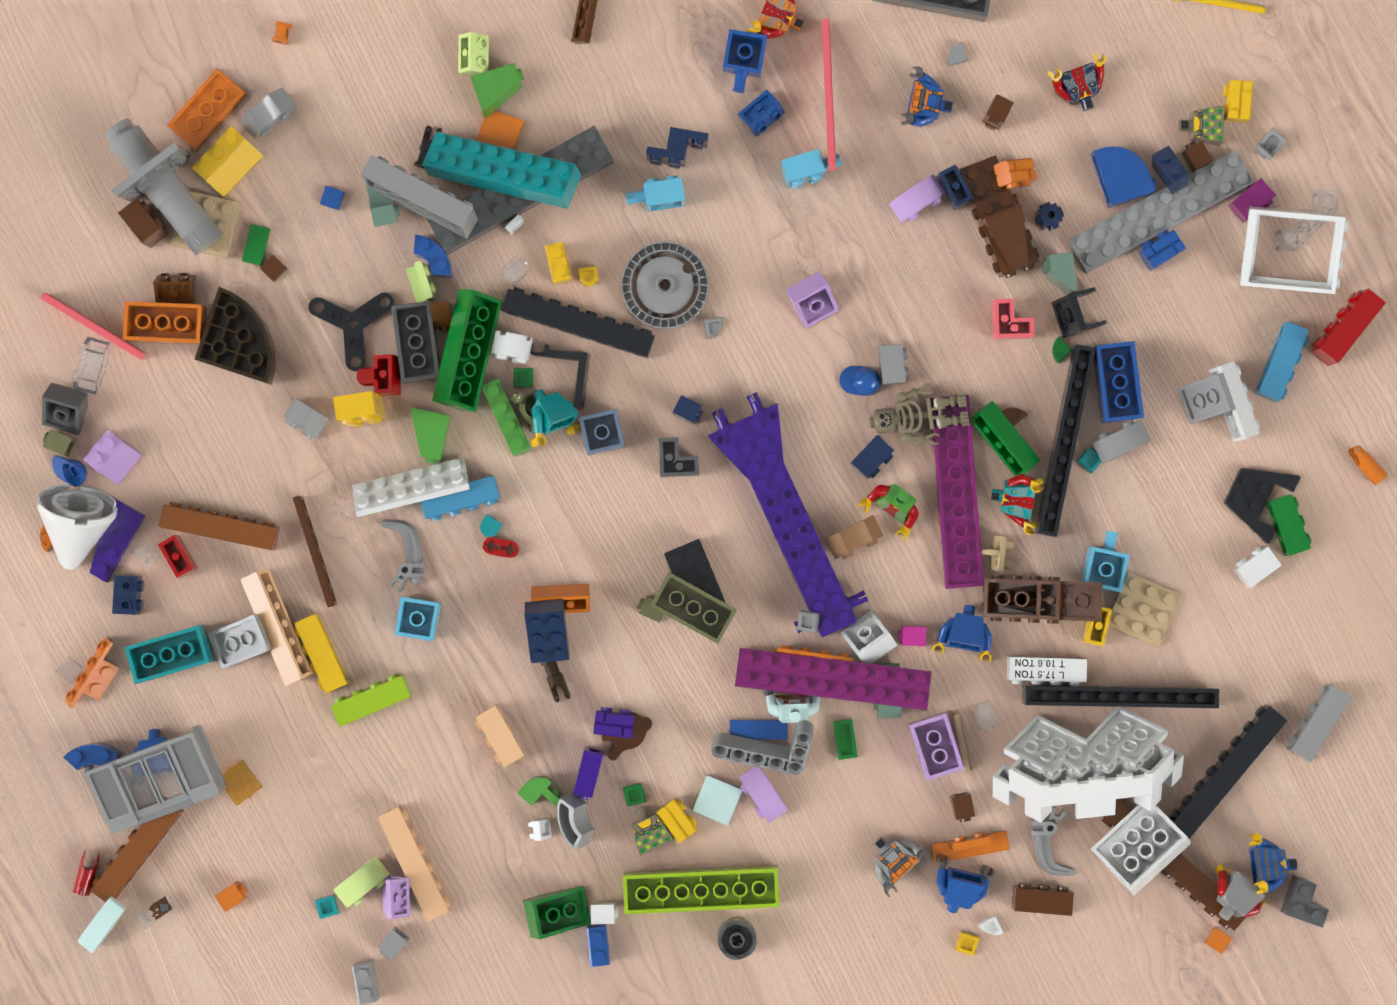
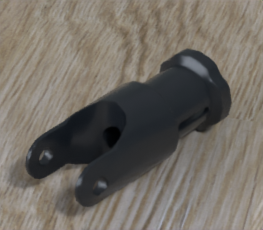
[414,125,442,169]

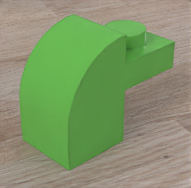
[518,776,562,807]

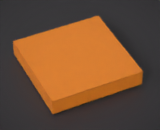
[476,110,525,150]

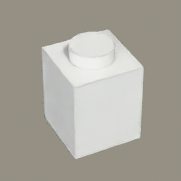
[591,901,619,924]

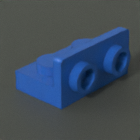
[738,90,785,137]

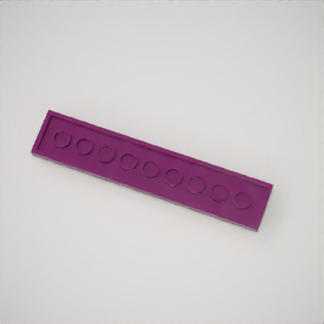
[930,395,984,589]
[735,648,932,711]

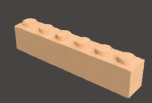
[241,568,313,686]
[377,805,452,922]

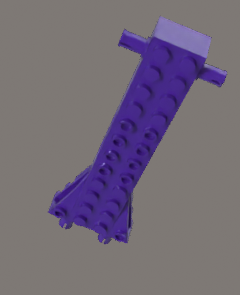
[707,392,868,637]

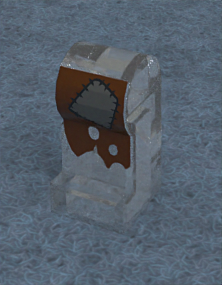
[135,894,176,929]

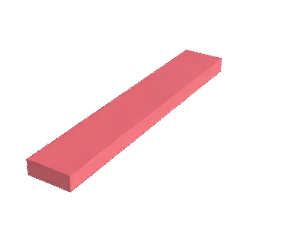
[40,293,146,360]

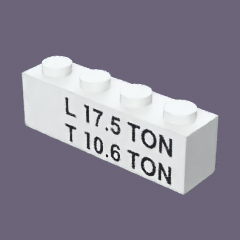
[1007,656,1087,686]

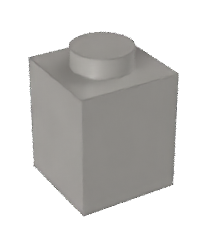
[378,927,410,960]

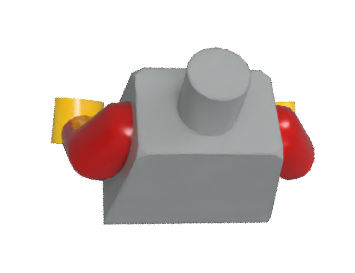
[1215,863,1266,921]

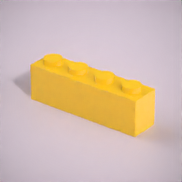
[294,613,350,693]

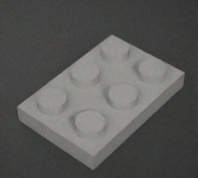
[1178,373,1236,424]
[208,613,272,669]

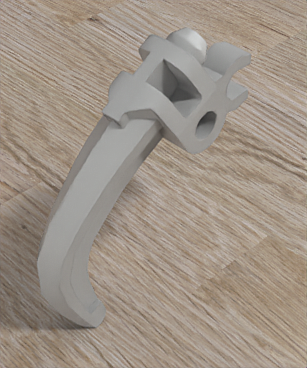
[381,520,424,592]
[1031,806,1076,876]

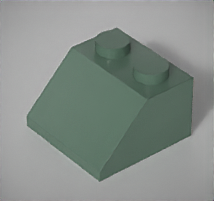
[1041,252,1077,295]

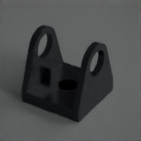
[1051,287,1107,338]

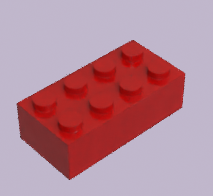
[1310,288,1386,366]

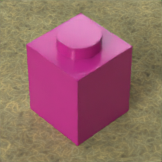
[898,626,926,646]

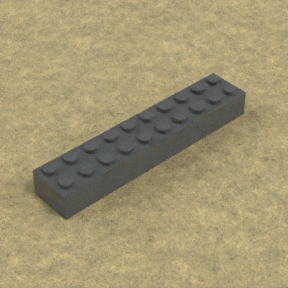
[427,126,614,255]

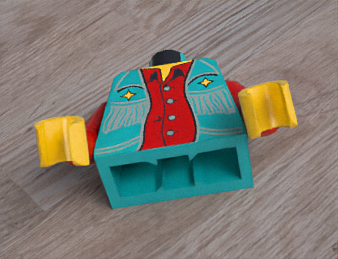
[990,474,1043,535]

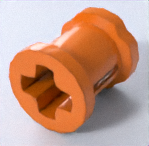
[272,21,292,45]

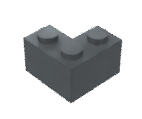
[659,437,699,478]
[1280,875,1329,928]

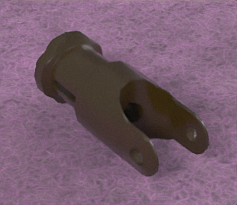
[541,661,570,702]

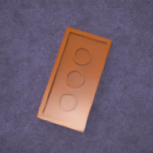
[167,68,247,151]

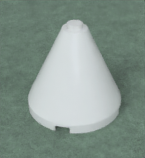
[37,485,118,570]

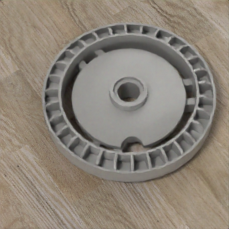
[621,241,708,330]

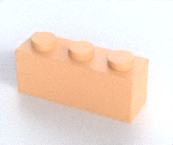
[475,705,526,767]

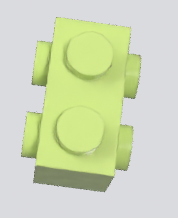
[458,32,489,76]

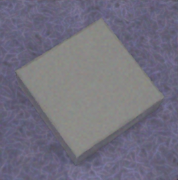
[797,610,819,633]

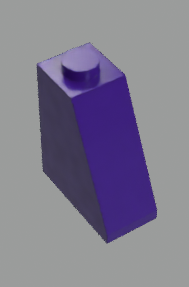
[574,747,604,800]

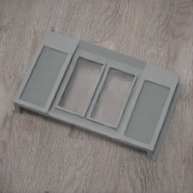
[84,724,227,834]

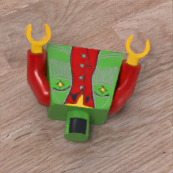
[858,484,919,541]

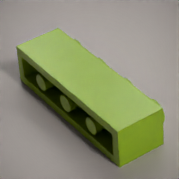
[331,673,413,727]

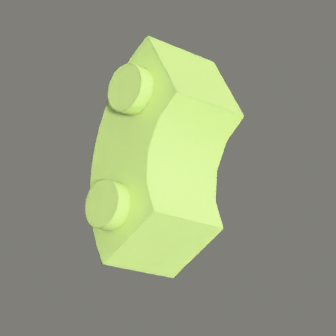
[333,856,390,908]

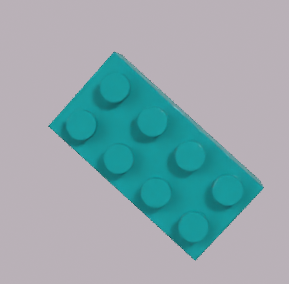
[124,625,214,684]

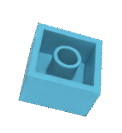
[394,596,441,641]

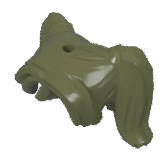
[510,390,543,434]

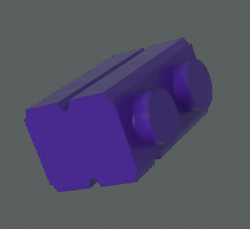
[593,707,635,739]

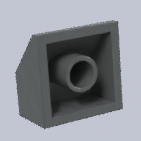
[42,382,88,435]

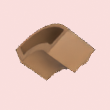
[825,515,883,559]

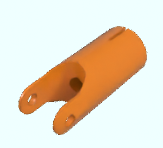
[1348,445,1388,485]

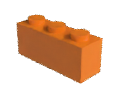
[531,584,590,613]

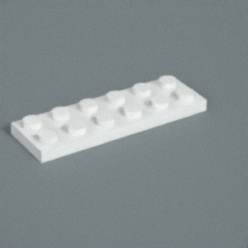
[352,457,470,517]

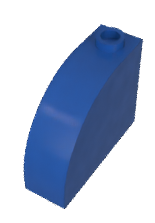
[1091,147,1156,208]

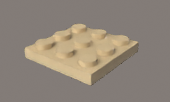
[170,191,241,259]
[1109,572,1181,648]

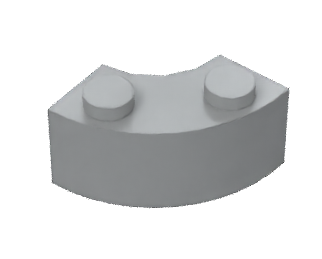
[241,88,296,139]
[1093,420,1151,464]
[557,792,595,850]

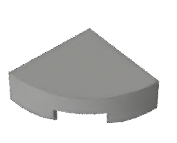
[948,42,967,67]
[704,317,723,340]

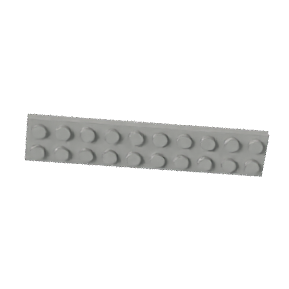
[1068,150,1254,274]

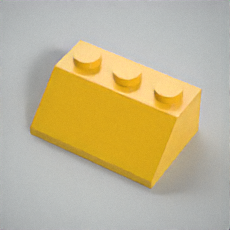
[192,126,263,197]

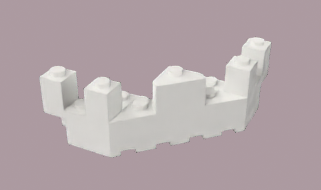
[993,707,1184,823]

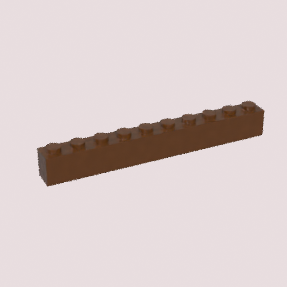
[1101,799,1246,931]

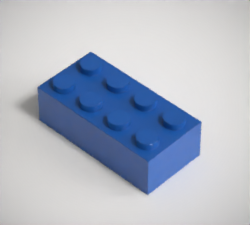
[1093,341,1144,423]

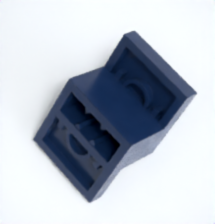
[646,127,709,169]

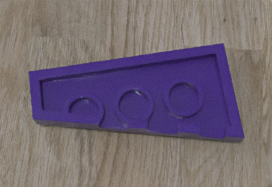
[89,497,146,582]

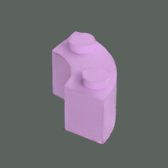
[889,174,946,223]
[739,766,788,823]

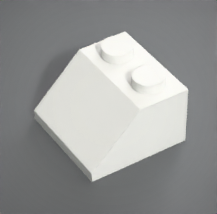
[840,610,897,664]

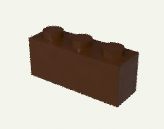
[1012,883,1074,916]

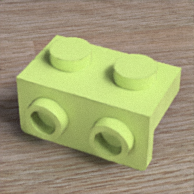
[406,261,437,303]

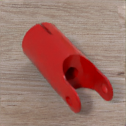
[73,850,99,896]

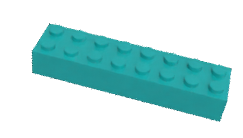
[422,132,581,209]

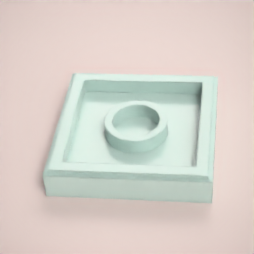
[692,775,742,826]

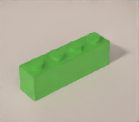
[482,378,532,457]

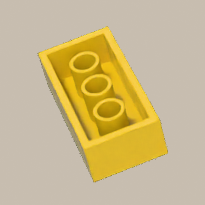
[333,391,386,428]

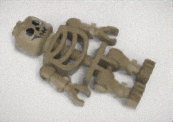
[870,383,970,445]

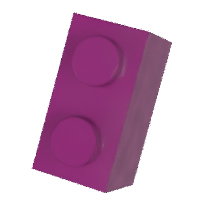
[1228,178,1276,223]

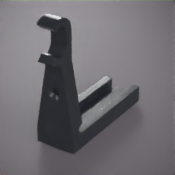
[530,343,590,409]

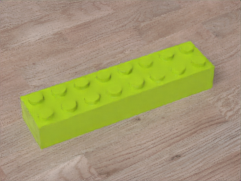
[623,865,780,914]

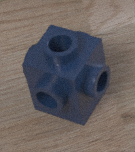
[1034,202,1064,231]

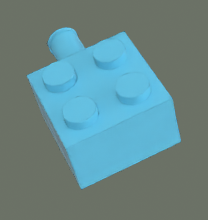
[780,149,842,190]
[625,175,685,212]
[1080,531,1130,593]

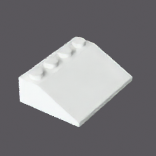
[1091,805,1191,896]

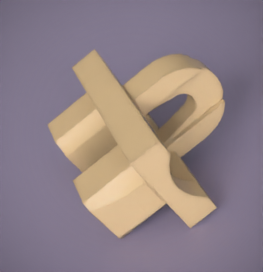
[982,536,1014,571]

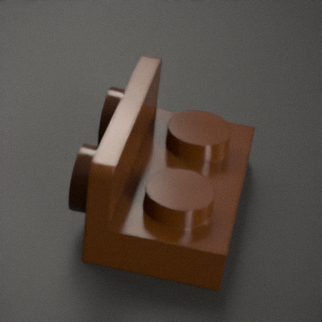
[153,273,195,303]

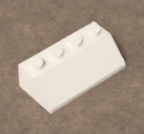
[1208,361,1260,442]

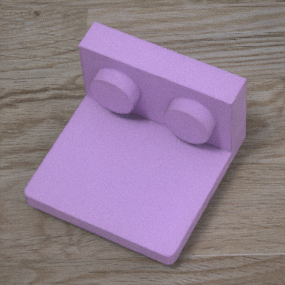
[382,875,410,919]

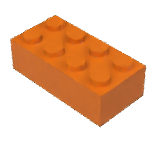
[123,301,206,345]

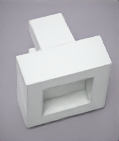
[528,818,552,841]

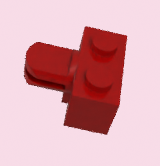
[356,354,401,396]

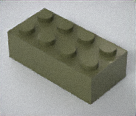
[650,572,737,644]

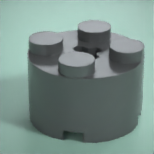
[718,917,757,960]

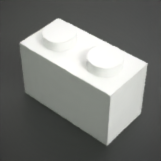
[1233,546,1281,588]

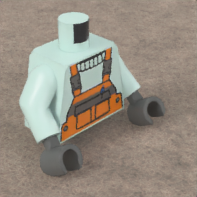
[763,690,820,723]

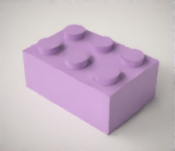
[908,712,964,781]

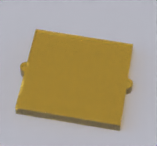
[223,760,263,806]

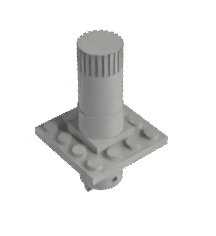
[104,118,223,255]

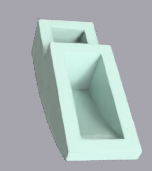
[77,896,126,953]

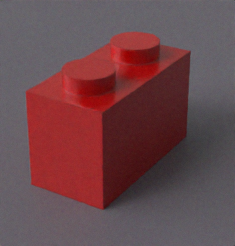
[158,535,198,578]

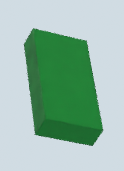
[242,224,271,266]
[833,719,858,760]

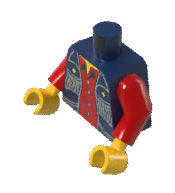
[1047,52,1106,112]

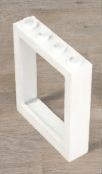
[1240,206,1349,294]

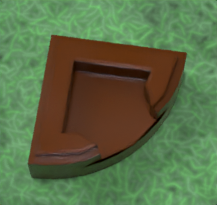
[1002,408,1028,426]

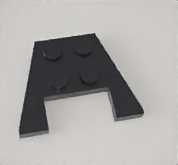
[1223,468,1301,544]

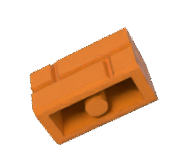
[993,158,1037,190]

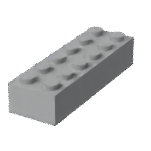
[360,155,478,239]

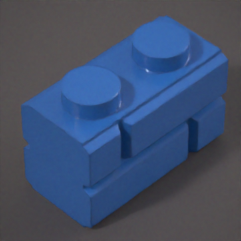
[1139,230,1186,271]
[586,924,610,967]

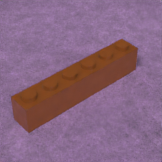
[159,502,280,550]
[91,797,184,903]

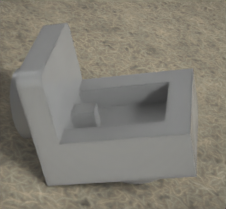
[1256,127,1287,160]

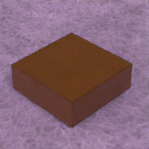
[260,255,287,282]

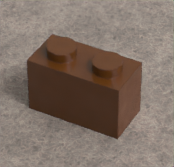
[982,94,1014,130]

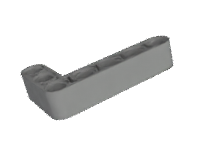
[711,720,813,775]

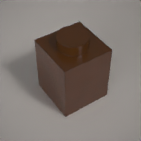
[1182,141,1213,173]
[950,792,975,822]

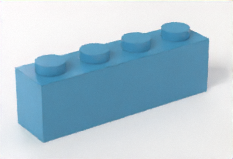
[1254,321,1309,402]
[421,476,501,522]

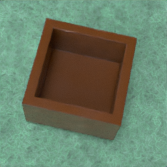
[118,199,168,248]

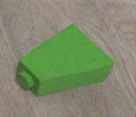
[471,63,524,118]
[411,408,451,464]

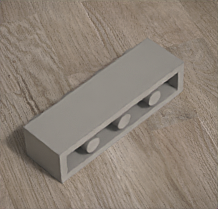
[1286,684,1352,762]

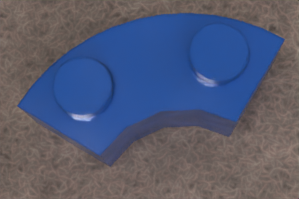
[414,234,453,278]
[63,743,123,770]

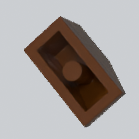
[429,300,453,332]

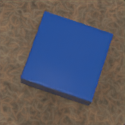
[320,186,345,211]

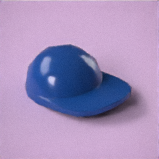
[839,366,881,396]
[52,455,87,487]

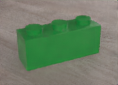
[1266,494,1311,556]

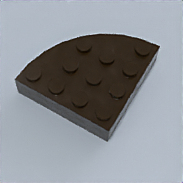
[194,287,276,385]

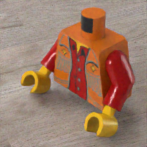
[748,0,804,39]

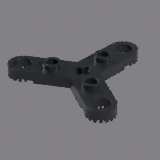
[308,292,394,372]

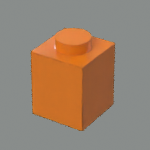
[215,881,248,912]

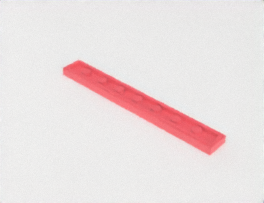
[822,19,836,171]

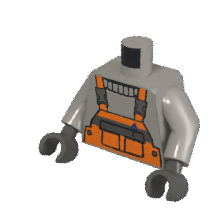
[873,836,933,897]

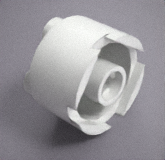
[491,331,533,364]

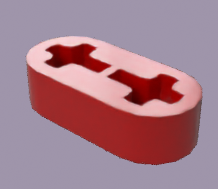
[483,538,519,558]

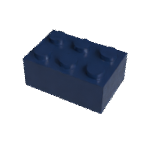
[524,599,569,663]

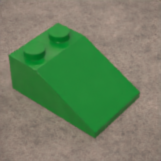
[523,886,591,940]

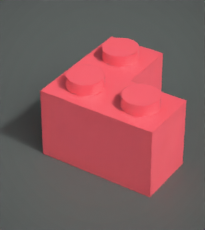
[992,299,1034,340]

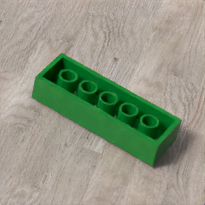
[432,289,502,412]

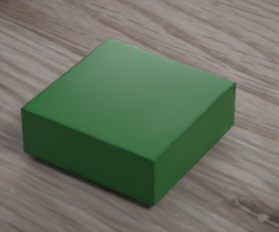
[513,368,533,388]
[623,783,646,807]

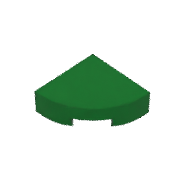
[1052,336,1072,364]

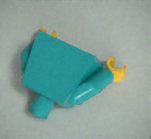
[531,389,581,447]

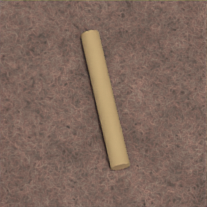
[952,713,970,771]

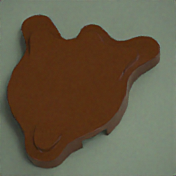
[601,711,652,761]

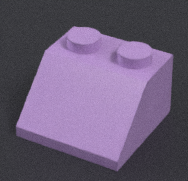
[786,272,839,328]
[83,430,143,485]

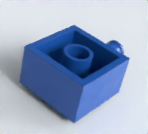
[723,29,767,93]

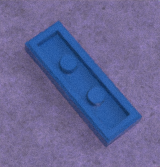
[730,720,787,740]

